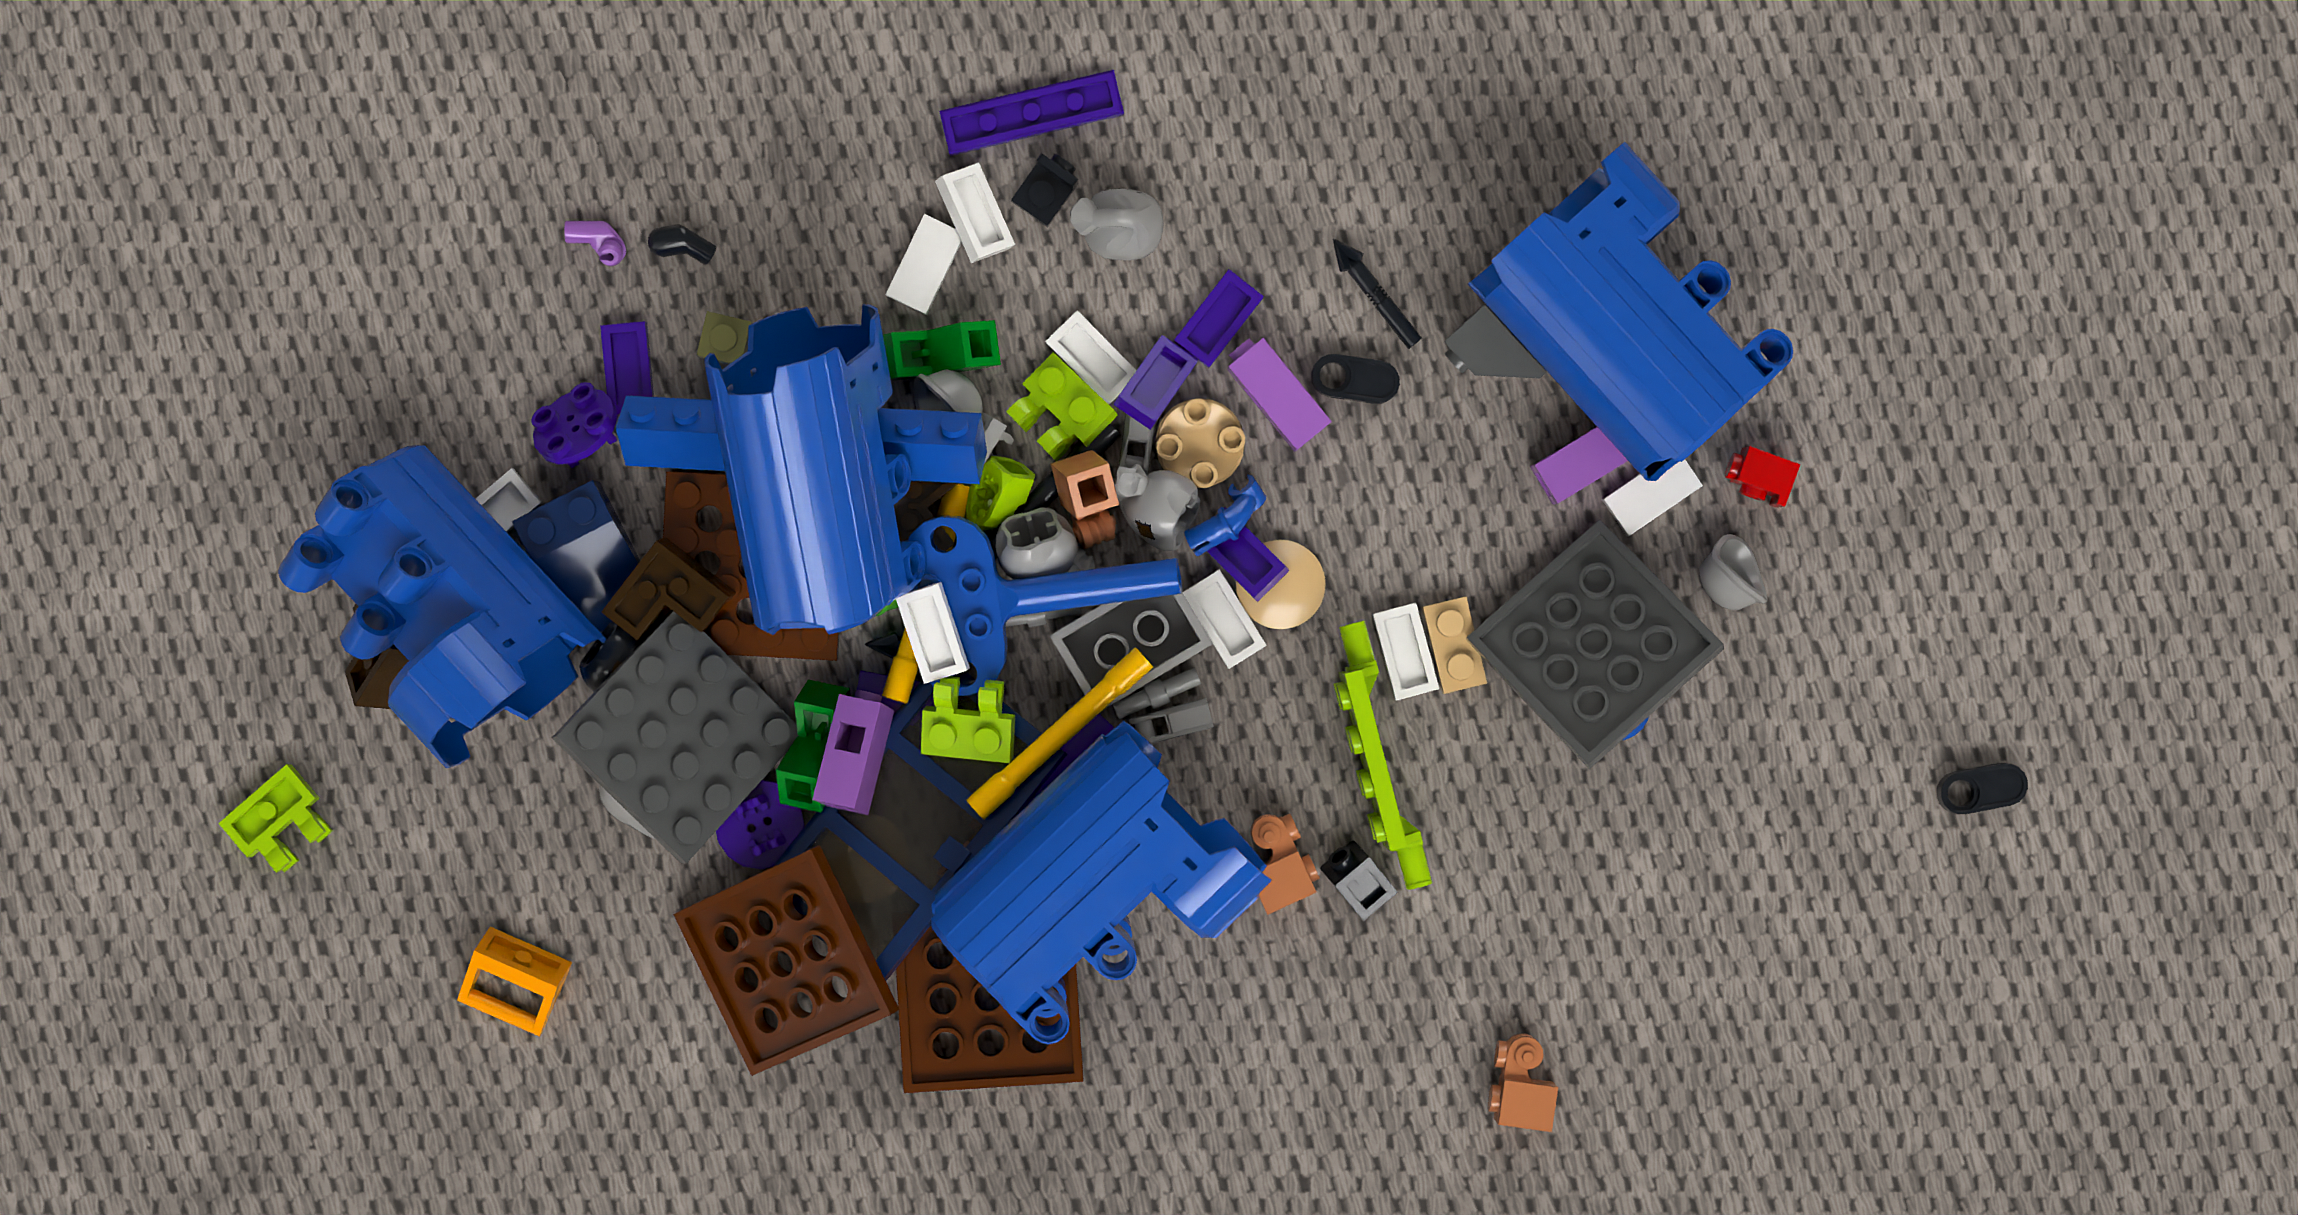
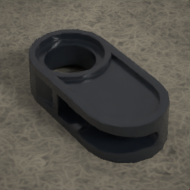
[1311,354,1400,404]
[1937,763,2028,814]

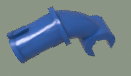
[1184,475,1266,557]

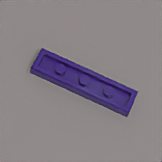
[939,70,1124,156]

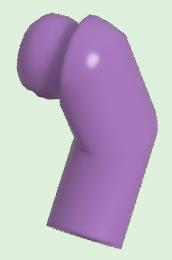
[564,221,626,266]

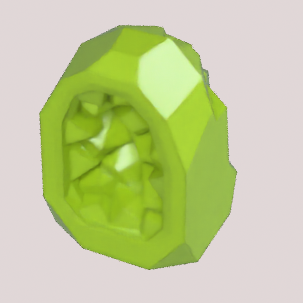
[966,456,1035,530]

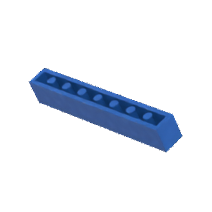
[616,396,987,484]

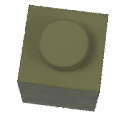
[697,311,753,365]

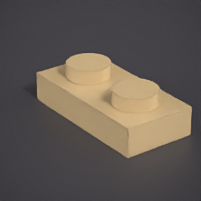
[1422,596,1487,694]

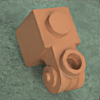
[1051,450,1119,549]
[1250,814,1320,915]
[1488,1033,1558,1132]

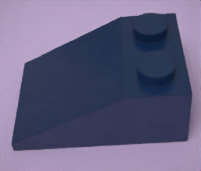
[512,480,640,632]

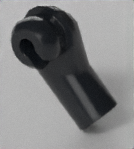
[648,224,716,265]

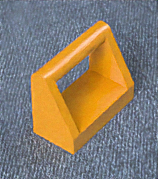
[457,926,572,1037]

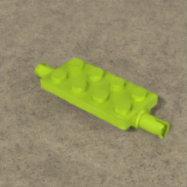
[1333,621,1432,890]

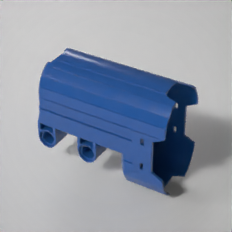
[1468,142,1793,481]
[704,304,926,635]
[278,445,606,768]
[931,720,1272,1044]

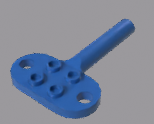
[908,515,1182,696]

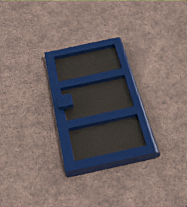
[772,671,1068,981]

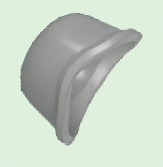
[914,369,983,413]
[1699,534,1768,610]

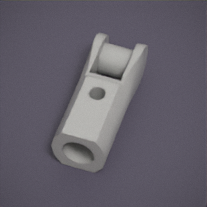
[1119,413,1155,475]
[1129,698,1214,744]

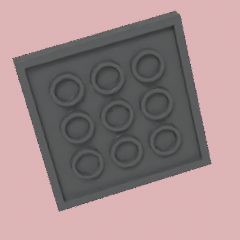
[1466,519,1724,769]
[552,610,799,864]

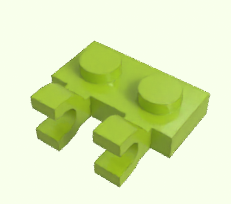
[1006,352,1118,462]
[921,676,1015,763]
[218,764,333,873]

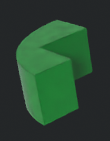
[883,320,1001,381]
[776,679,850,813]

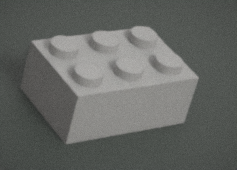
[1050,593,1213,709]

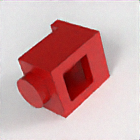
[1725,446,1801,508]

